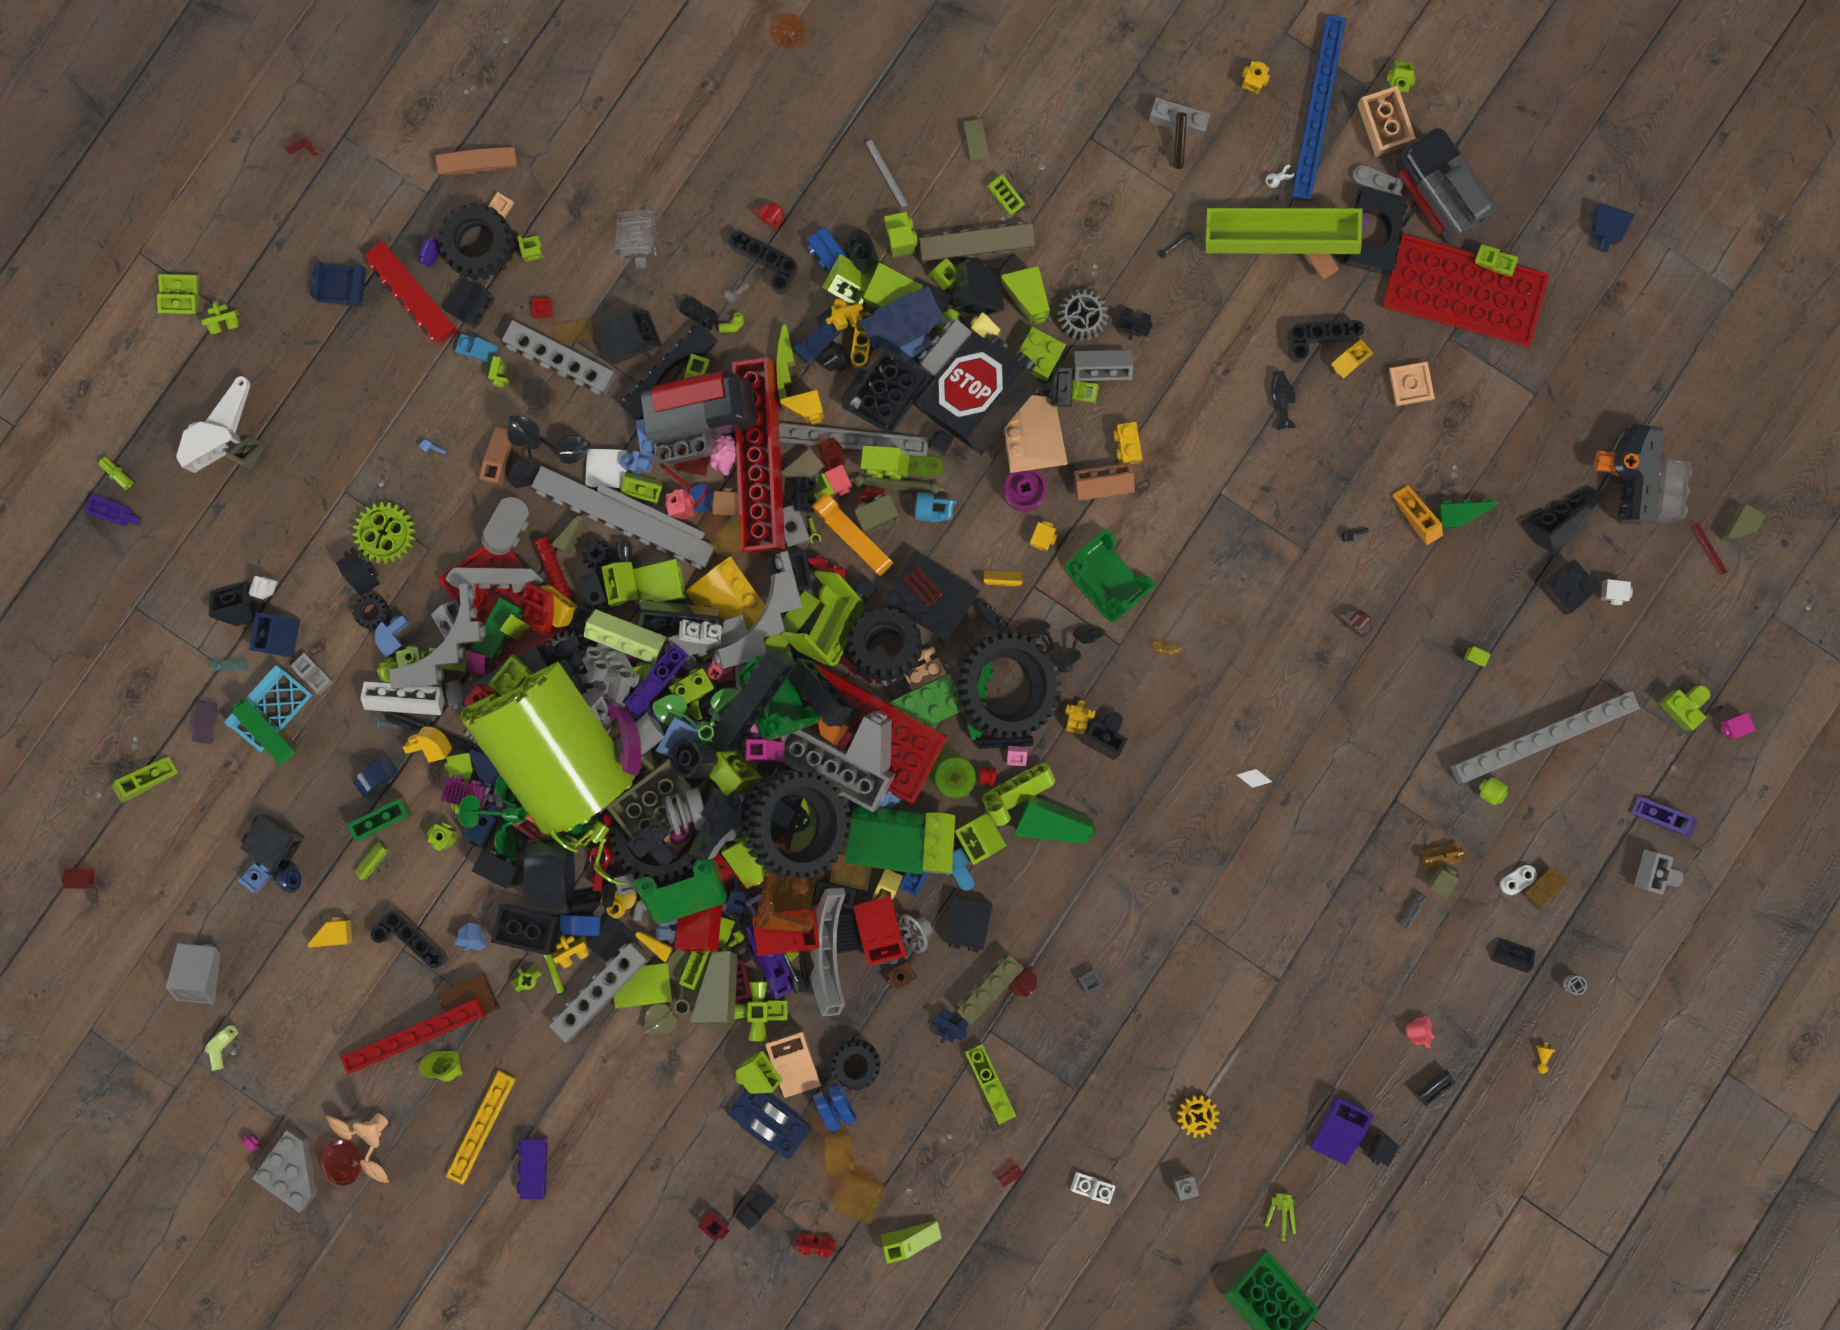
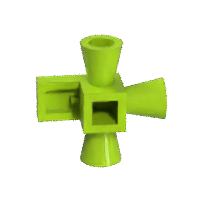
[735,981,788,1041]

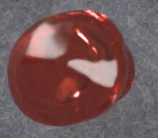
[321,1140,362,1186]

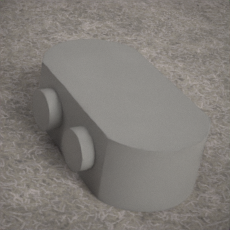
[481,497,529,555]

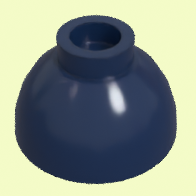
[275,866,302,893]

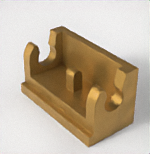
[1525,866,1568,910]

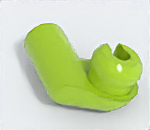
[719,312,745,333]

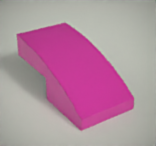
[466,651,490,676]

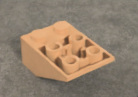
[765,1030,821,1098]

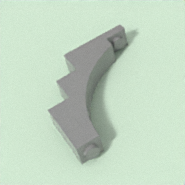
[713,551,802,669]

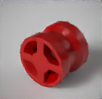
[979,766,996,786]

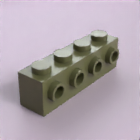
[956,954,1024,1025]

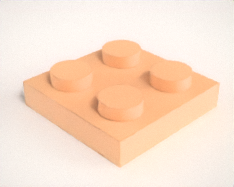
[1389,362,1435,407]

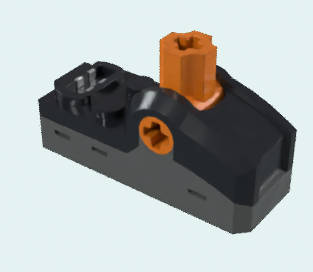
[1594,424,1664,527]

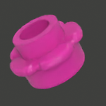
[241,1135,259,1152]

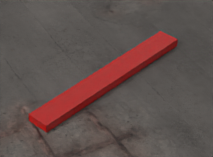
[340,998,486,1075]

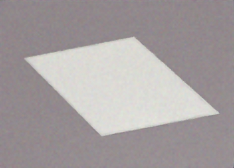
[1237,769,1272,788]

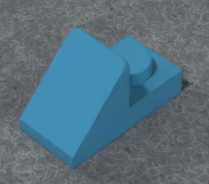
[455,334,498,364]

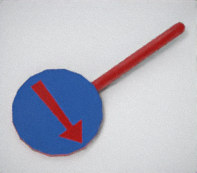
[662,466,714,513]

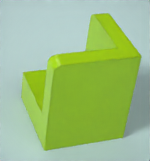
[517,235,544,262]
[814,473,835,501]

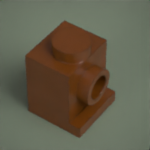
[886,960,917,990]

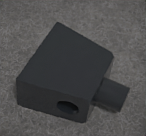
[577,571,608,613]

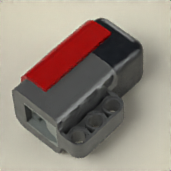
[1396,128,1498,245]
[641,370,757,464]

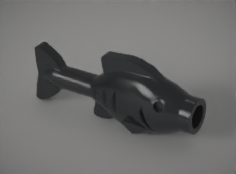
[1270,371,1296,430]

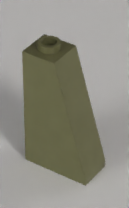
[691,948,737,1025]

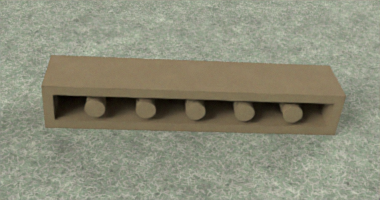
[919,222,1035,265]

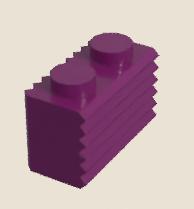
[441,775,487,810]

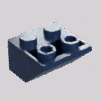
[249,612,301,658]

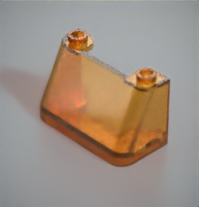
[754,846,824,933]

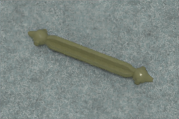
[850,473,944,496]

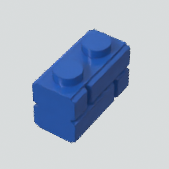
[806,227,848,273]

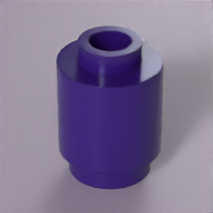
[418,237,441,267]

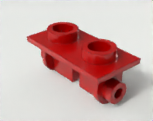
[795,1233,836,1258]

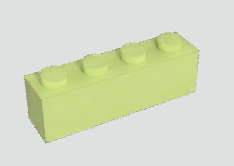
[584,609,667,665]

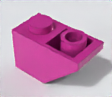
[745,740,784,763]

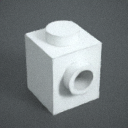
[1600,579,1633,605]

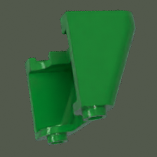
[1064,528,1156,622]
[737,651,821,740]
[634,859,727,924]

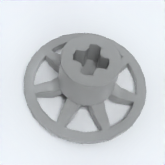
[898,914,932,953]

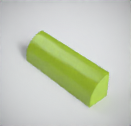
[679,916,735,992]

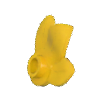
[601,889,637,918]

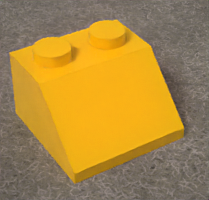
[780,390,825,425]

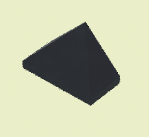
[570,888,601,915]

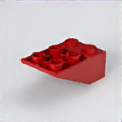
[853,895,906,966]
[752,909,820,956]

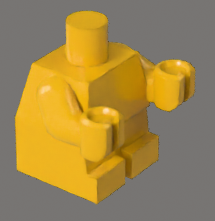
[1065,700,1095,735]

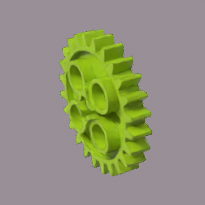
[352,502,416,564]

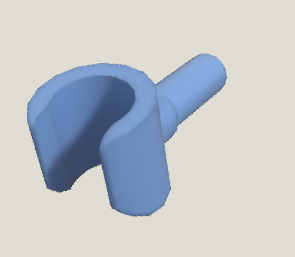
[419,440,447,455]

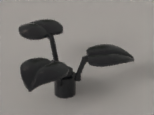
[507,415,590,488]
[1016,620,1106,673]

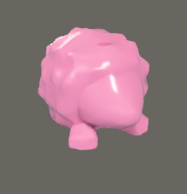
[710,434,737,476]

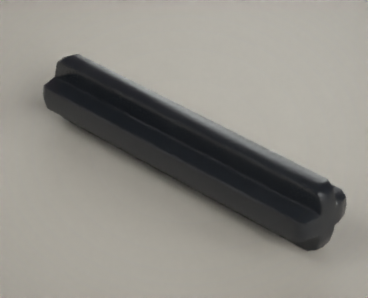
[977,736,1034,749]

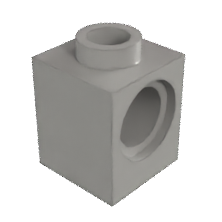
[1173,1173,1199,1201]

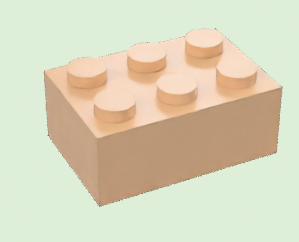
[1357,86,1416,157]

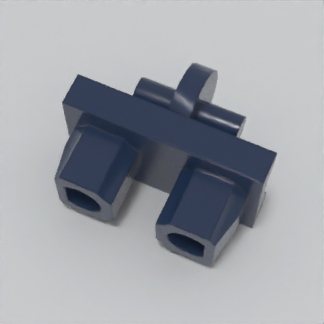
[723,879,749,917]
[931,1009,969,1044]

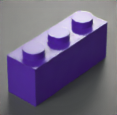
[517,1137,548,1200]

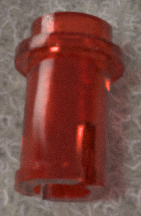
[997,1164,1023,1188]

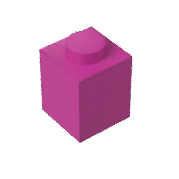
[1720,712,1756,740]

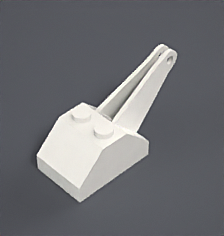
[176,376,250,473]

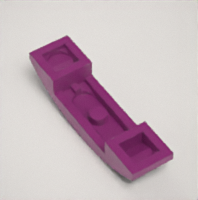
[607,701,641,776]

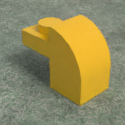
[403,727,452,763]

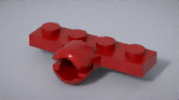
[588,811,614,891]

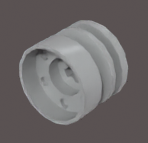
[665,787,705,836]

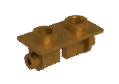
[1420,842,1464,870]

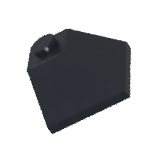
[208,581,256,626]

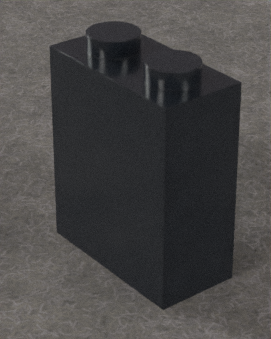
[945,896,993,953]

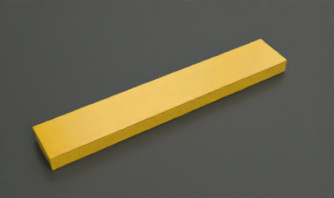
[446,1070,516,1185]

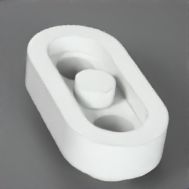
[1500,865,1537,895]

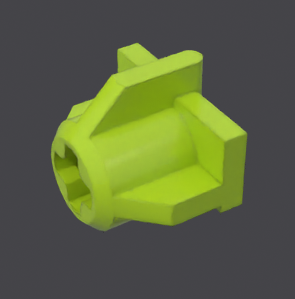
[511,964,542,993]

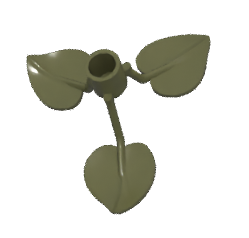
[643,950,727,1036]

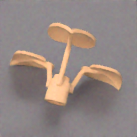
[326,1113,390,1183]

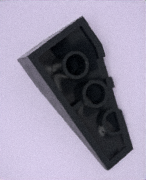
[1521,486,1604,553]

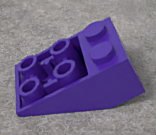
[1310,1095,1374,1165]

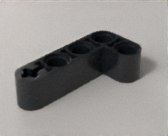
[729,231,798,295]
[1287,320,1365,363]
[370,910,448,968]

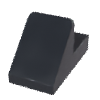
[735,1187,776,1230]

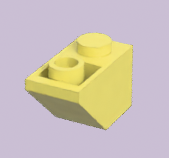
[970,312,1000,340]

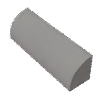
[613,713,665,755]

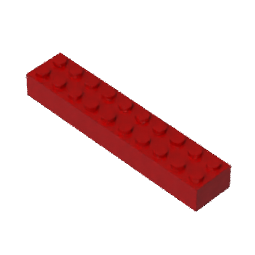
[732,357,785,554]

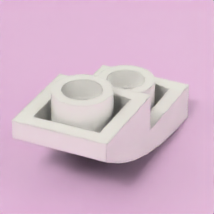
[679,619,722,645]
[1070,1171,1116,1205]

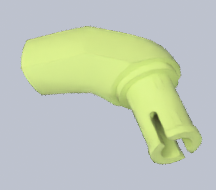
[205,1025,238,1071]

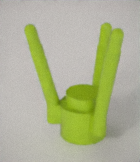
[1265,1193,1296,1241]

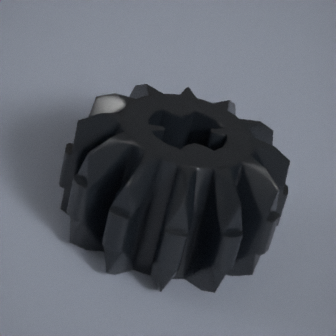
[581,538,614,571]

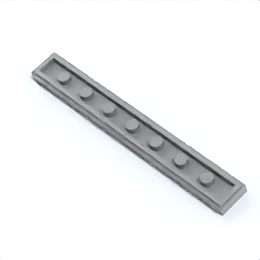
[779,423,929,458]

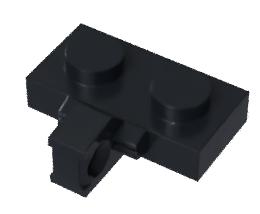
[1039,368,1074,407]

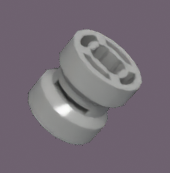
[1563,974,1587,995]

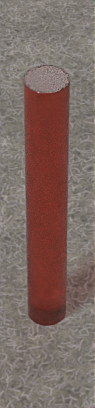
[1691,523,1728,575]

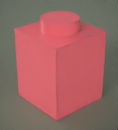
[825,465,852,497]

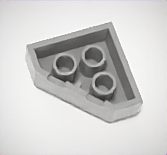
[252,1127,317,1213]

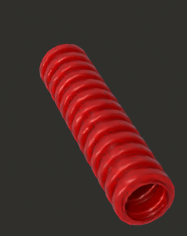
[533,537,577,605]

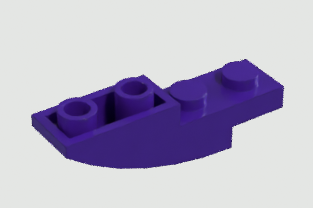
[624,643,689,716]
[745,924,792,999]

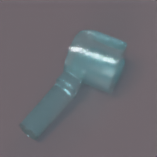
[370,717,399,730]

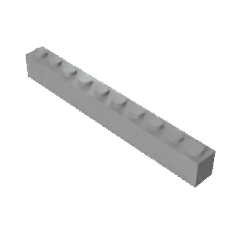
[531,466,716,570]
[1450,691,1640,784]

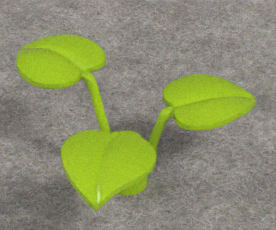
[549,820,627,885]

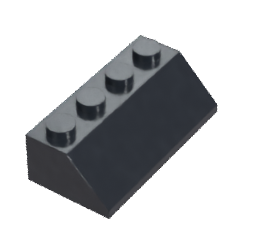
[638,600,719,634]

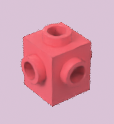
[665,489,694,521]

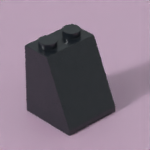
[952,259,1004,316]
[593,309,662,364]
[240,814,305,872]

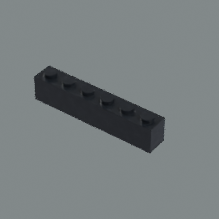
[711,648,797,752]

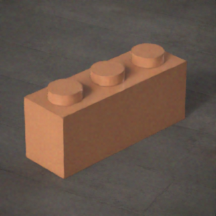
[1074,463,1135,501]

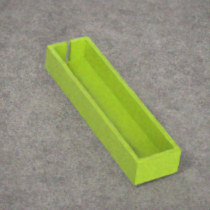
[1206,208,1362,254]

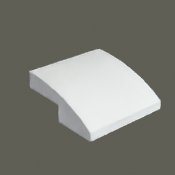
[585,449,628,489]

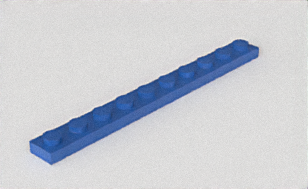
[1292,15,1346,202]

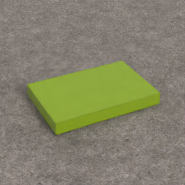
[611,962,673,1009]

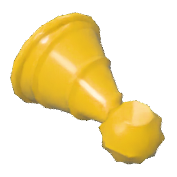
[1536,1042,1556,1074]

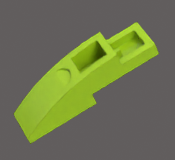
[965,1044,1017,1125]

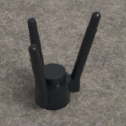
[783,953,810,994]

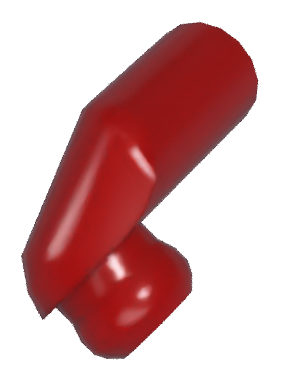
[858,487,885,503]

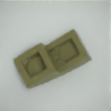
[963,118,989,161]

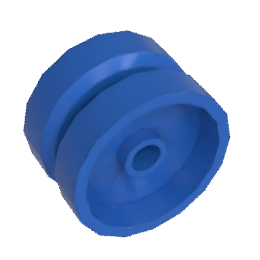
[813,1083,857,1134]

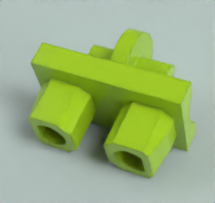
[201,301,240,334]

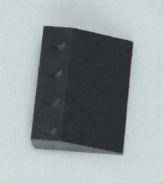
[841,338,933,434]
[883,550,980,642]

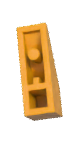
[1392,485,1443,545]

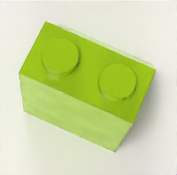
[864,263,923,310]
[1001,266,1050,324]
[633,559,687,607]
[721,826,766,889]

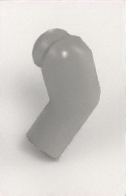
[633,899,647,921]

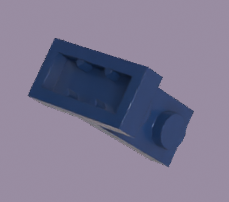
[793,319,842,366]

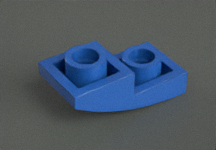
[560,914,600,936]

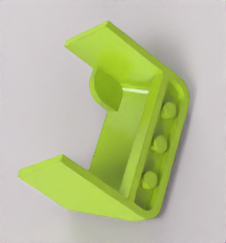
[782,571,865,666]

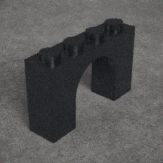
[1343,187,1408,275]

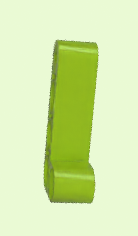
[982,763,1056,826]

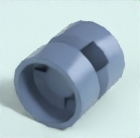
[656,919,678,940]

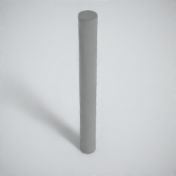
[866,140,908,209]

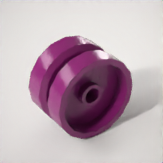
[1004,469,1047,512]

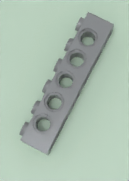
[502,320,616,395]
[549,942,651,1043]

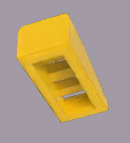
[635,930,674,962]

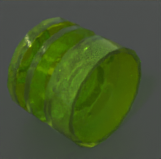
[935,758,976,798]

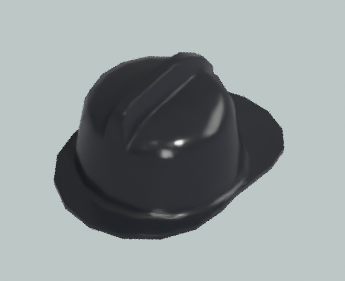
[845,230,879,273]

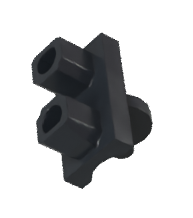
[1115,307,1153,340]
[791,477,816,514]

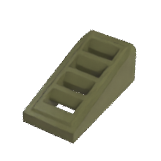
[552,515,585,553]

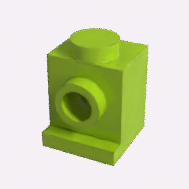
[928,258,956,291]

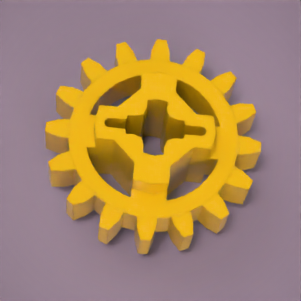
[1177,1095,1220,1138]

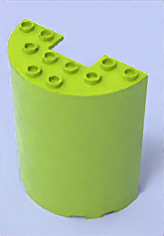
[460,662,635,834]

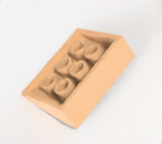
[1003,395,1067,473]

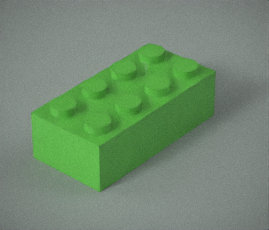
[889,674,963,726]

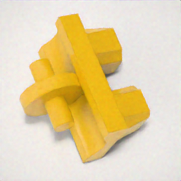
[826,298,863,331]
[553,934,589,969]

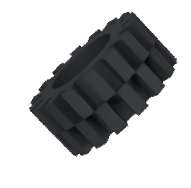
[352,594,390,630]

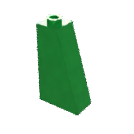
[232,697,297,766]
[1014,795,1096,844]

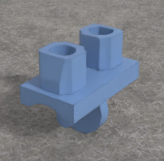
[620,451,653,475]

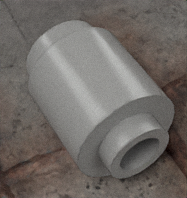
[445,680,465,710]

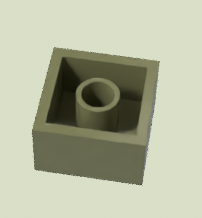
[854,493,900,535]

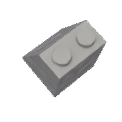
[845,710,892,776]
[166,942,221,1004]

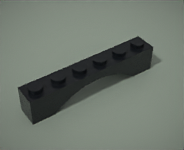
[621,323,718,421]

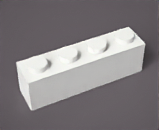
[361,682,444,715]

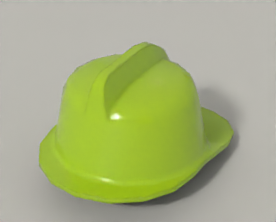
[419,1051,462,1082]

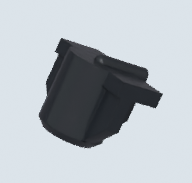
[822,341,851,372]

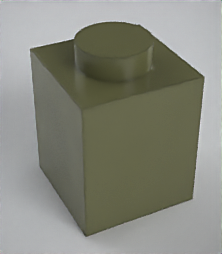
[1429,864,1460,898]

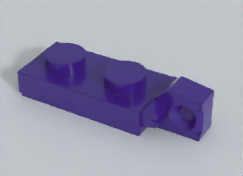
[84,494,141,526]

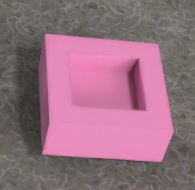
[1007,746,1028,766]

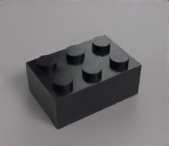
[490,903,560,955]

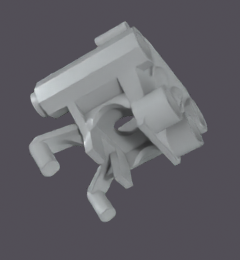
[578,642,640,708]

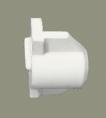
[248,576,278,599]

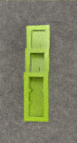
[776,325,795,406]

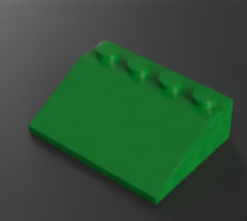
[845,804,926,875]
[1222,1251,1319,1330]

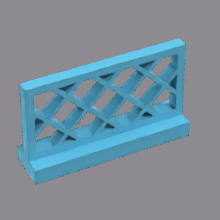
[224,664,313,752]

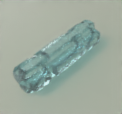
[209,660,249,671]

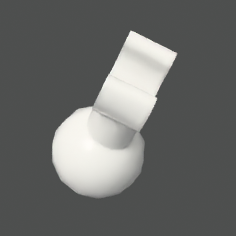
[1265,165,1295,188]

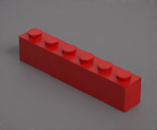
[365,241,458,345]

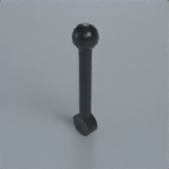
[1159,232,1192,259]

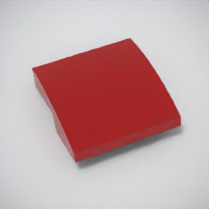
[521,583,554,632]

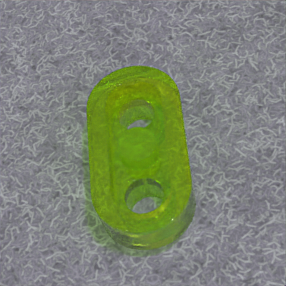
[908,456,943,477]

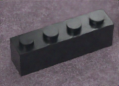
[788,658,854,727]

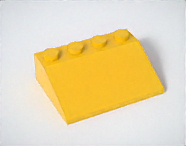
[685,557,765,645]

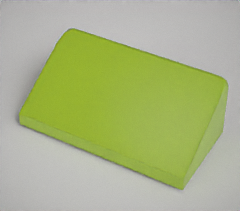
[620,472,662,503]
[355,841,389,880]

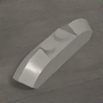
[445,568,543,593]

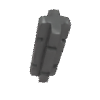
[1400,893,1428,929]

